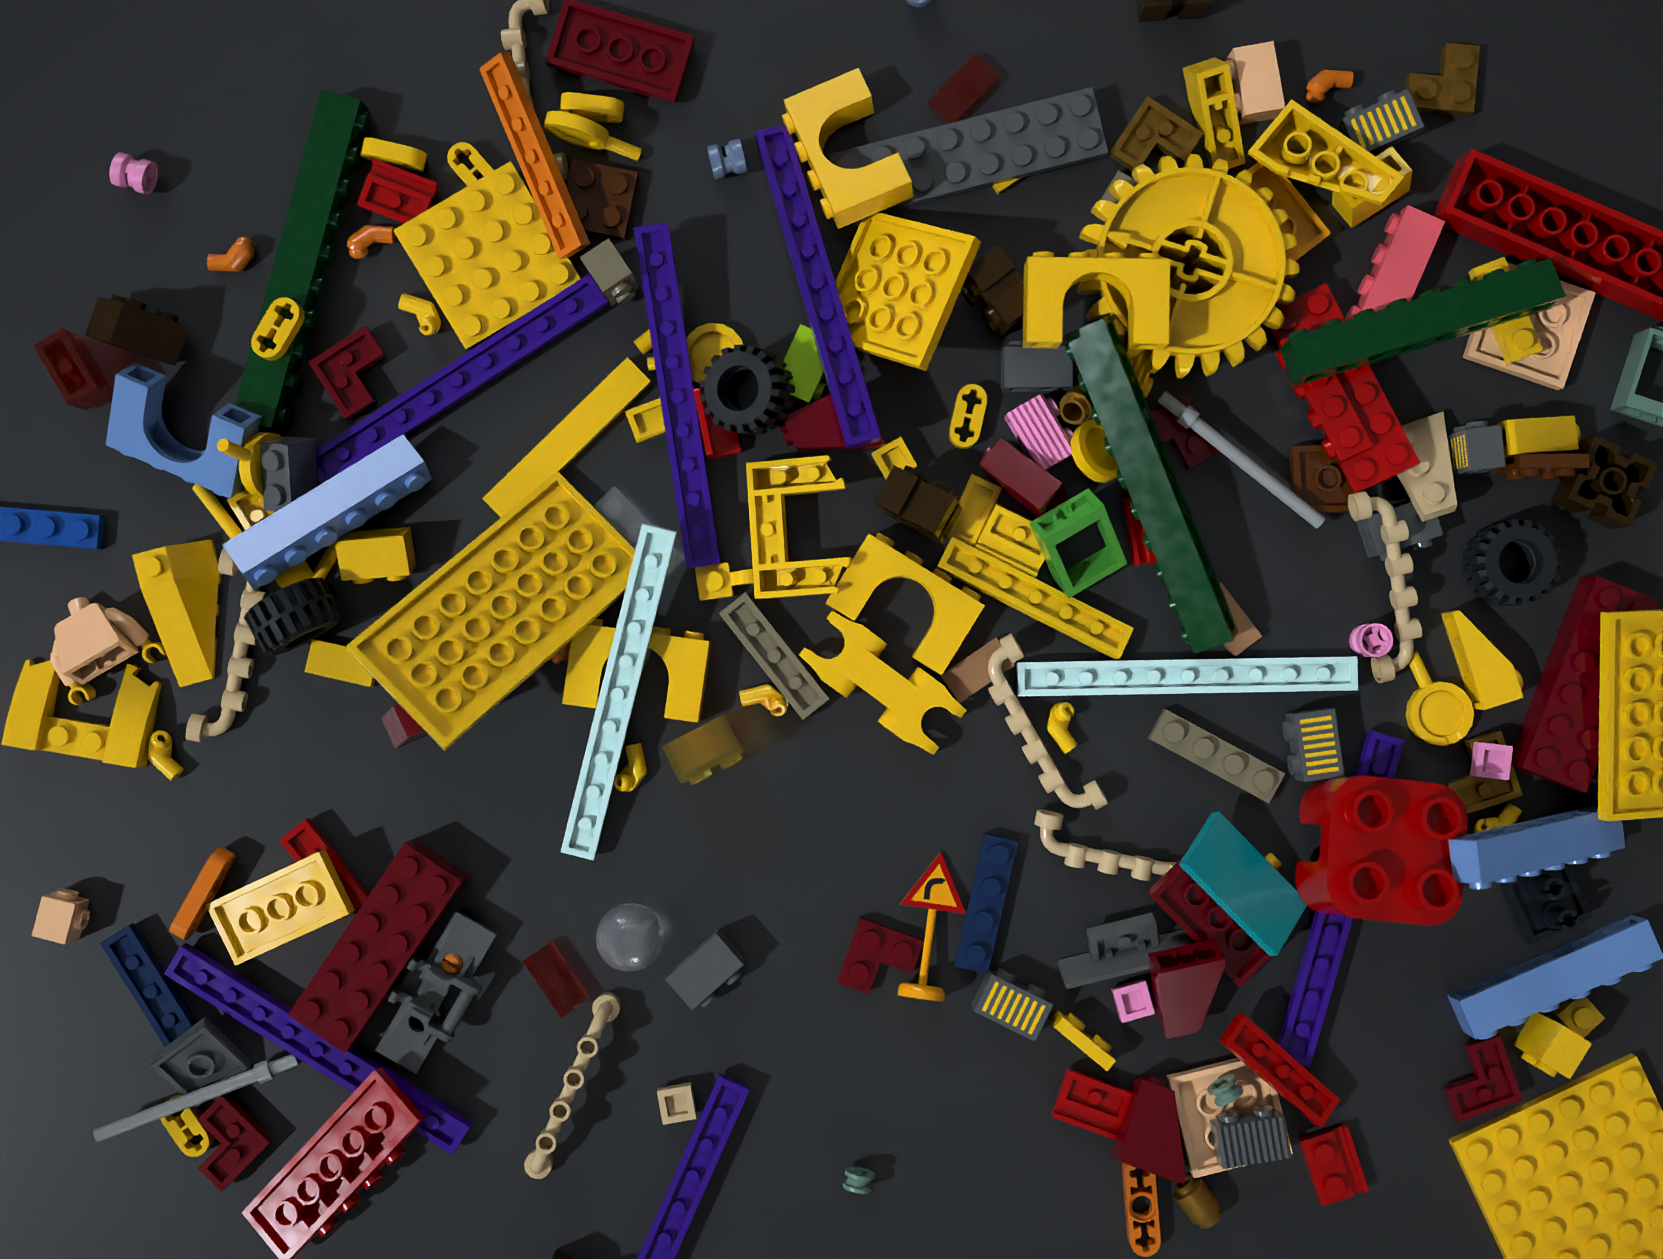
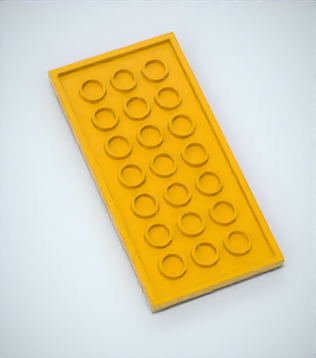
[346,471,635,751]

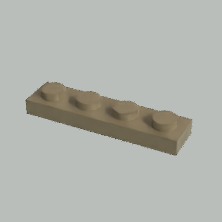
[719,592,829,720]
[1148,709,1285,803]

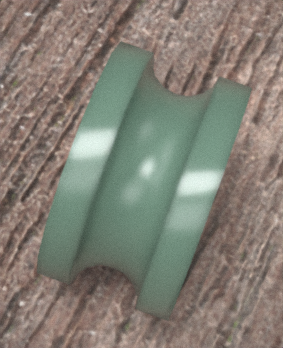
[1207,1074,1243,1107]
[843,1167,875,1194]

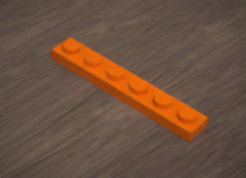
[479,52,590,259]

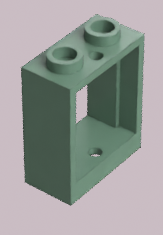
[1610,326,1663,427]

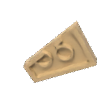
[1397,412,1457,522]

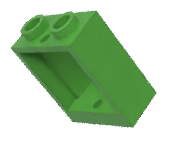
[1029,488,1127,598]

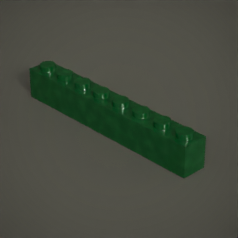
[1280,258,1566,387]

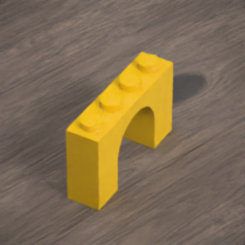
[782,68,913,229]
[1023,251,1170,350]
[825,532,985,675]
[562,619,712,723]

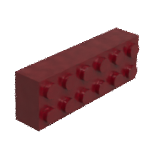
[1511,576,1661,793]
[288,838,470,1053]

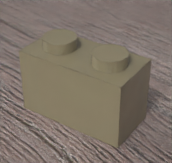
[580,238,639,306]

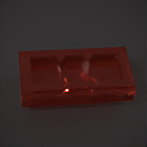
[928,53,999,124]
[523,941,590,1018]

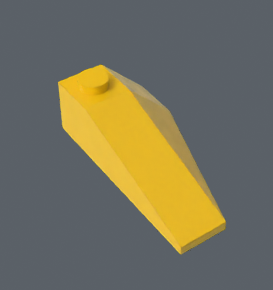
[1248,99,1405,206]
[132,540,221,687]

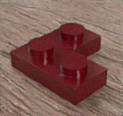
[309,325,387,421]
[1150,393,1219,469]
[837,917,924,994]
[1443,1034,1523,1122]
[197,1093,274,1192]

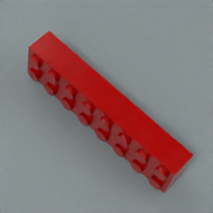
[1433,149,1663,322]

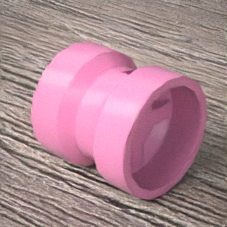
[109,152,158,195]
[1349,623,1393,657]

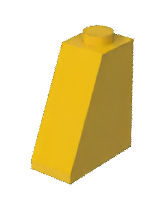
[1491,416,1581,458]

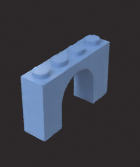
[106,363,261,499]

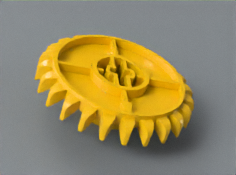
[1077,154,1300,378]

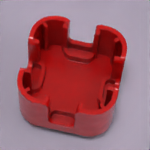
[1295,776,1467,926]

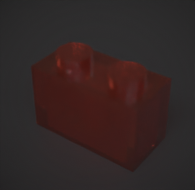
[33,328,113,411]

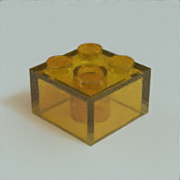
[662,712,746,786]

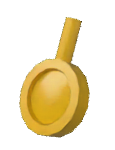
[543,111,641,161]
[647,323,743,385]
[1070,418,1119,483]
[217,432,282,496]
[1406,651,1474,746]

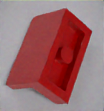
[693,388,741,460]

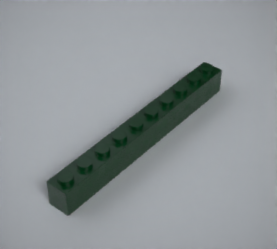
[235,89,371,433]
[1065,315,1239,654]

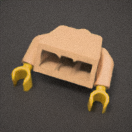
[50,597,167,705]

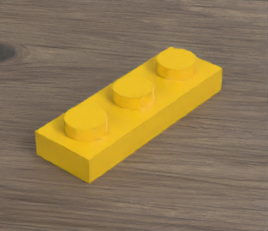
[1468,256,1543,366]

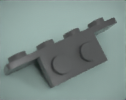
[1058,913,1194,989]

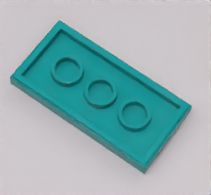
[1179,812,1307,956]

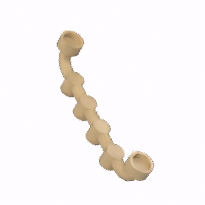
[501,0,569,181]
[1348,491,1422,683]
[186,548,267,742]
[988,633,1108,810]
[1034,810,1177,881]
[524,992,621,1179]

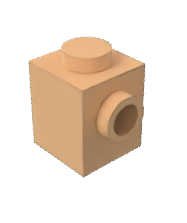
[31,888,90,945]

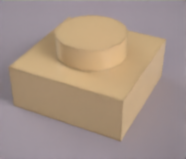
[657,1082,697,1125]

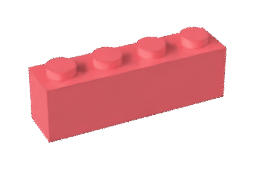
[1345,205,1445,321]

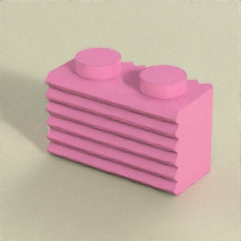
[1004,393,1073,471]

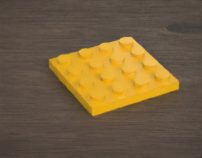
[393,161,581,350]
[835,212,981,371]

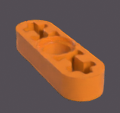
[169,846,236,941]
[1122,1163,1161,1257]

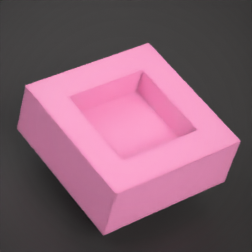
[1470,741,1513,780]
[1111,979,1155,1023]

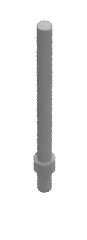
[1157,391,1325,529]
[93,1054,300,1142]

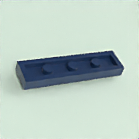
[954,833,1018,974]
[100,923,196,1047]

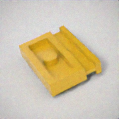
[975,503,1045,578]

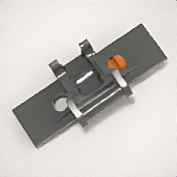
[375,910,498,1074]

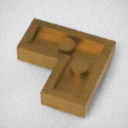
[1404,43,1480,117]
[1108,96,1204,171]
[1443,730,1523,814]

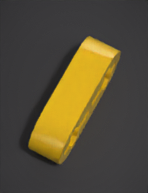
[559,92,625,123]
[360,138,427,172]
[447,142,494,186]
[251,297,305,361]
[949,384,987,449]
[160,1094,215,1157]

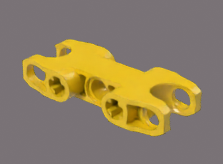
[799,611,967,755]

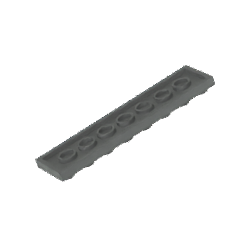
[829,87,1108,213]

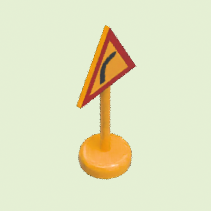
[897,852,966,1002]

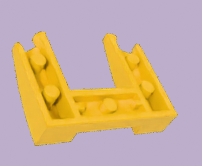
[746,455,851,599]
[1,653,161,768]

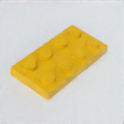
[206,849,355,966]

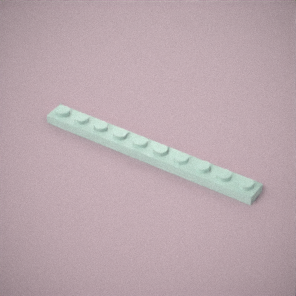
[561,523,677,861]
[1016,656,1358,696]

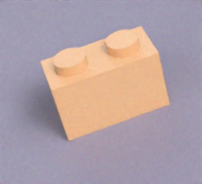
[1225,41,1285,125]

